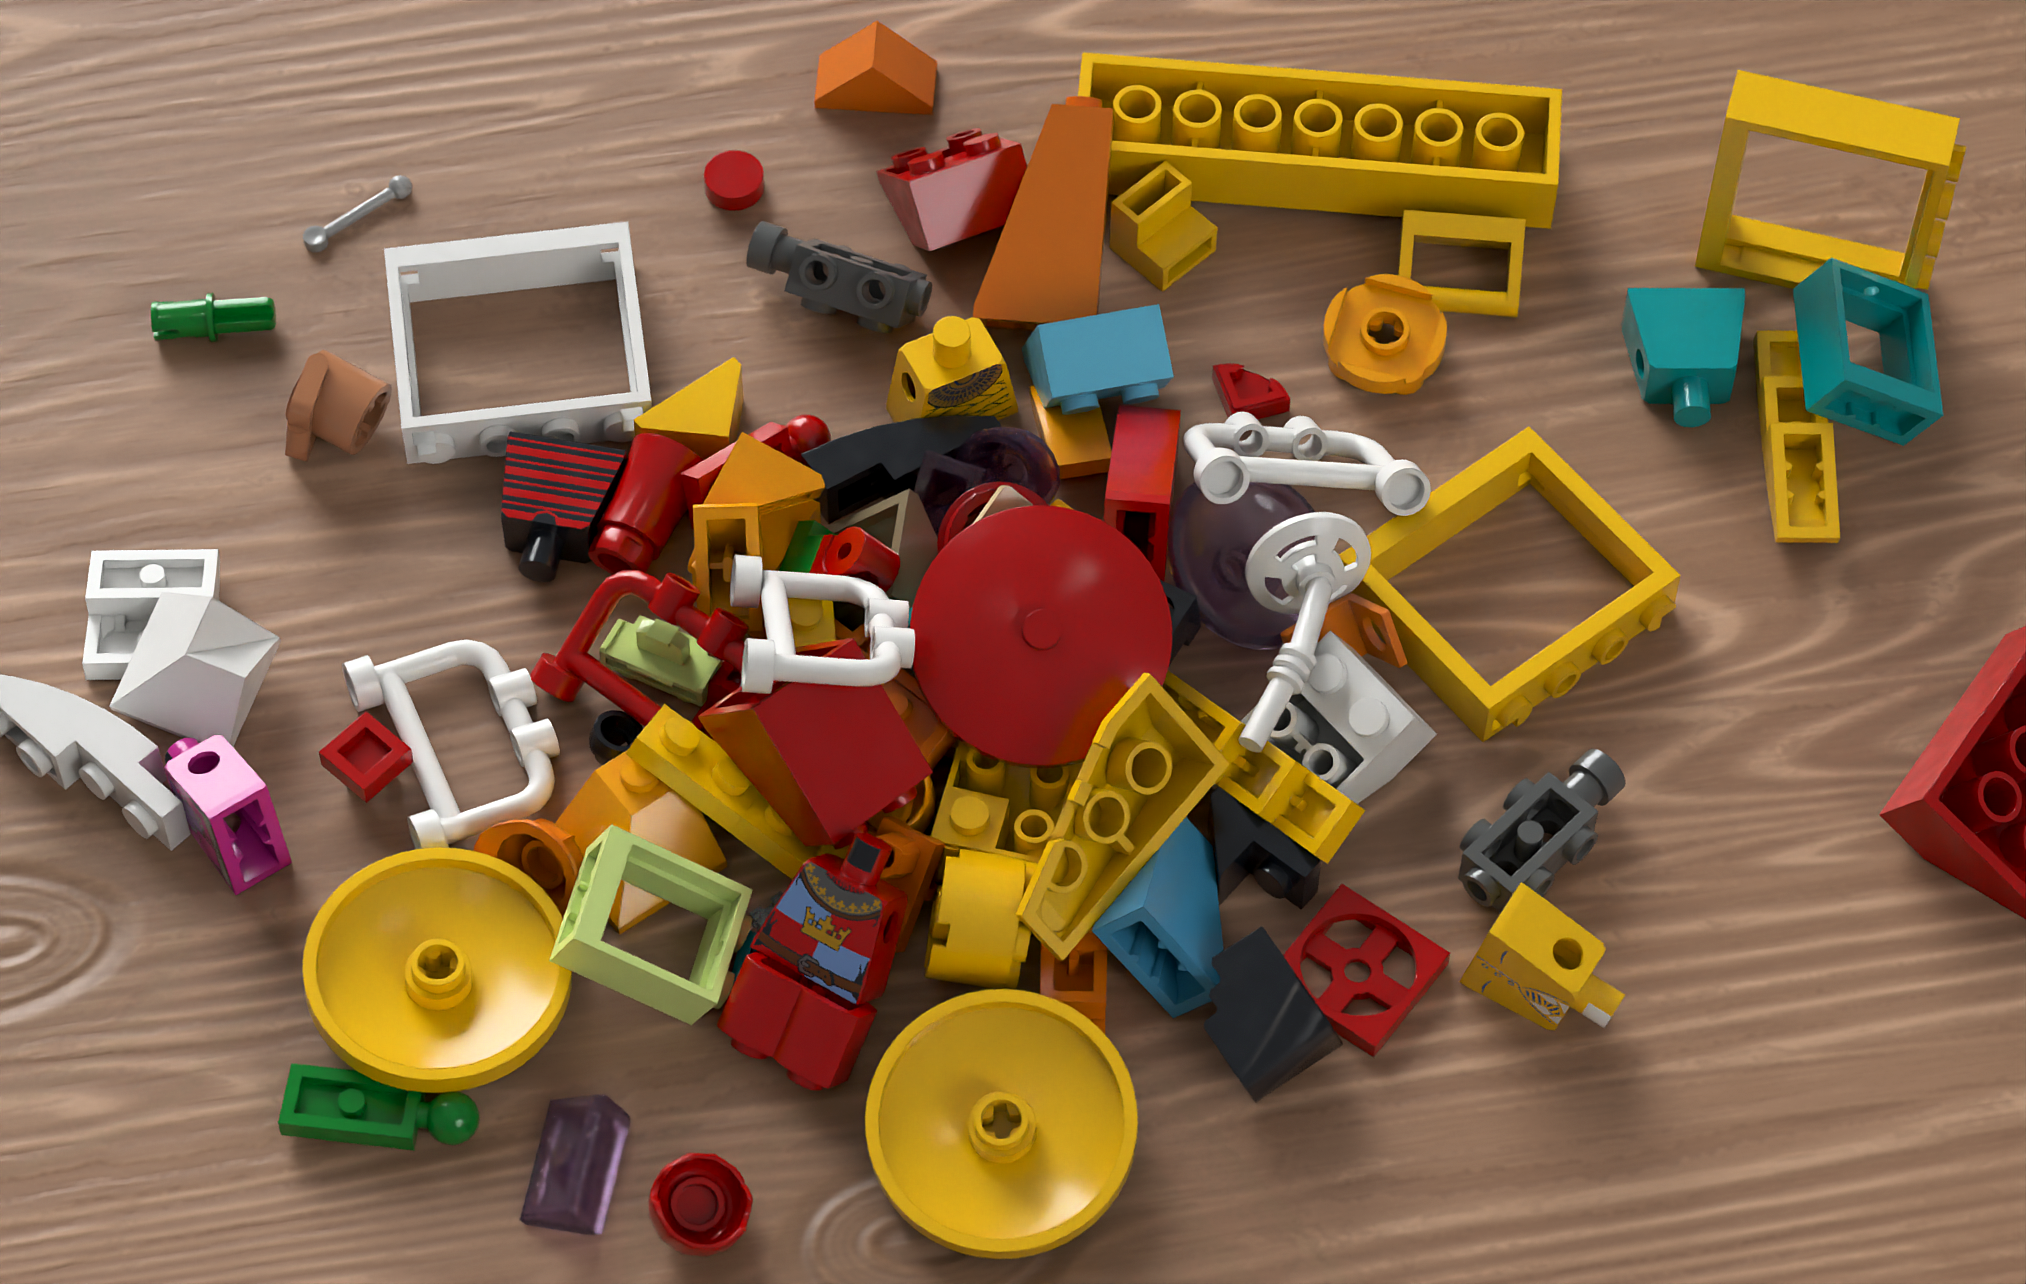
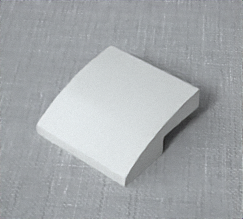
[82,549,220,680]

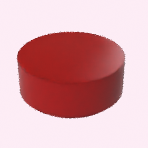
[704,150,764,211]

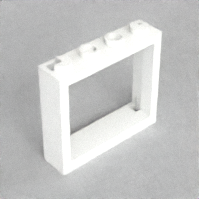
[384,222,652,464]

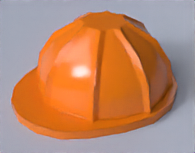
[474,818,583,918]

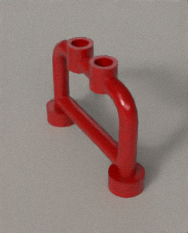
[530,570,749,743]

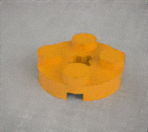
[1323,274,1447,395]

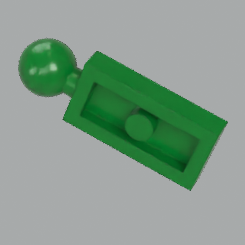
[278,1063,480,1151]

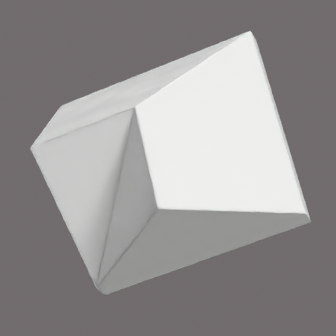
[109,592,281,747]

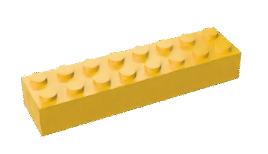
[1078,52,1562,229]

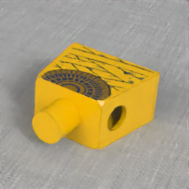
[886,316,1018,423]

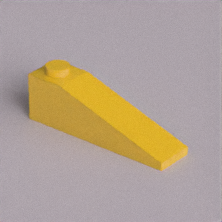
[1015,673,1231,961]

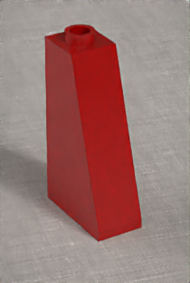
[1103,405,1181,582]

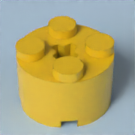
[924,846,1038,990]

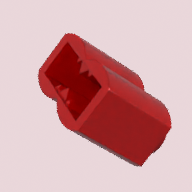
[716,951,878,1091]

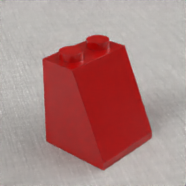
[698,638,933,850]

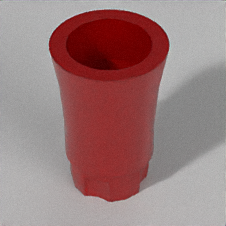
[588,433,703,575]

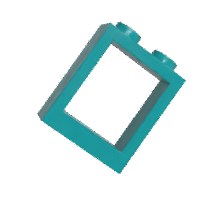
[1793,257,1944,446]

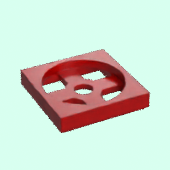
[1283,883,1450,1058]

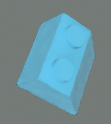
[1021,304,1174,415]

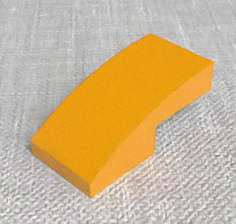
[1029,386,1112,481]

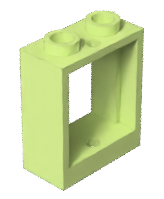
[549,825,753,1025]

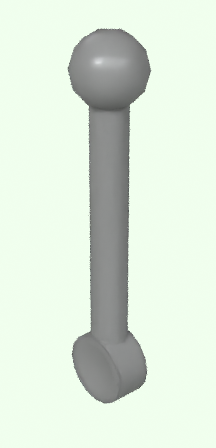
[303,175,412,252]

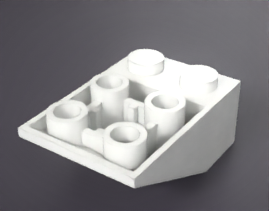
[1212,631,1437,834]

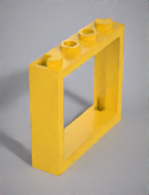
[1695,70,1966,290]
[1339,426,1681,742]

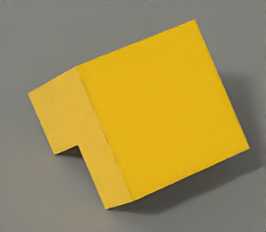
[1109,160,1218,292]

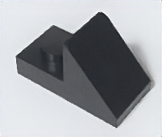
[1208,786,1321,910]

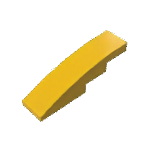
[1753,330,1840,543]
[1162,670,1365,864]

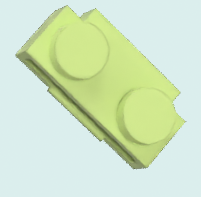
[599,615,722,707]

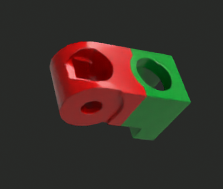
[779,520,900,603]

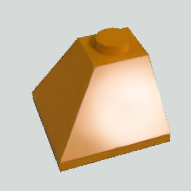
[555,750,727,935]

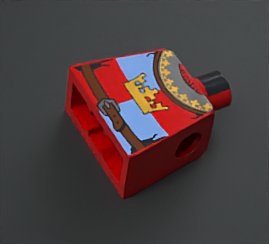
[750,832,908,1005]

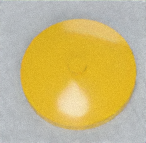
[303,847,572,1093]
[865,989,1138,1259]

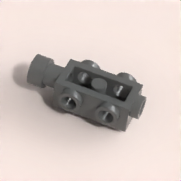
[746,221,932,333]
[1458,749,1626,913]

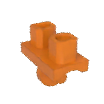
[875,816,946,953]

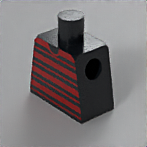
[501,431,627,582]

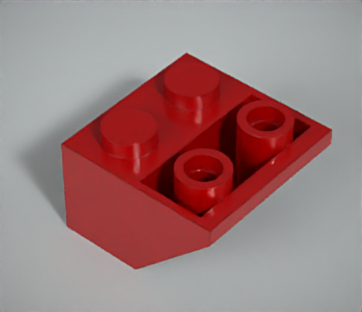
[876,128,1027,251]

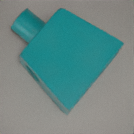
[1621,288,1745,427]

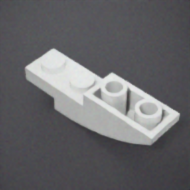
[0,675,191,851]

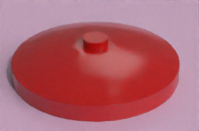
[910,505,1172,769]

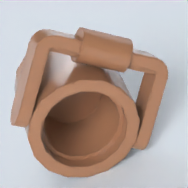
[285,349,392,462]

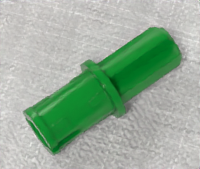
[151,293,276,342]

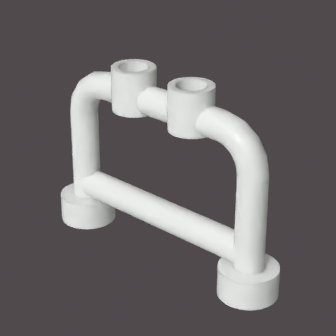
[1183,412,1431,516]
[730,555,915,694]
[342,639,560,850]

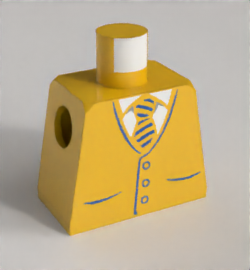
[1459,882,1625,1030]

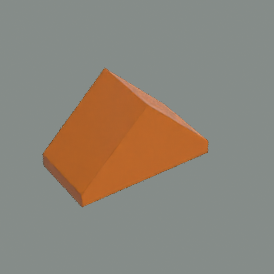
[814,20,937,115]

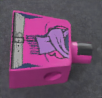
[164,735,292,895]

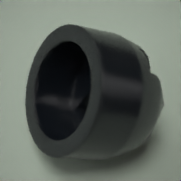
[589,710,643,765]

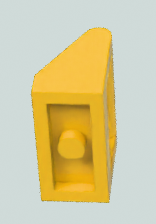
[1398,210,1526,317]

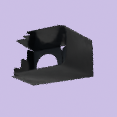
[1203,926,1343,1102]

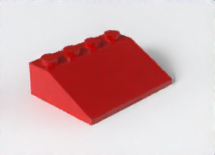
[1879,626,2026,919]

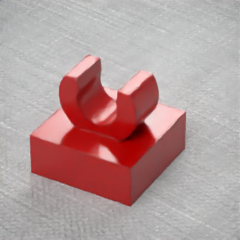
[319,711,414,803]

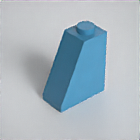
[1092,817,1224,1018]

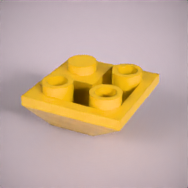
[931,740,1084,883]

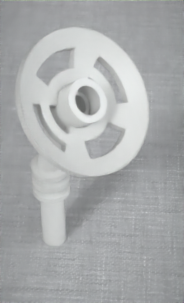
[1238,512,1371,753]

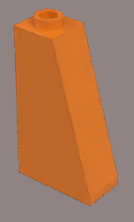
[973,96,1114,331]

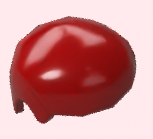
[648,1153,753,1257]

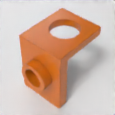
[1280,593,1408,668]

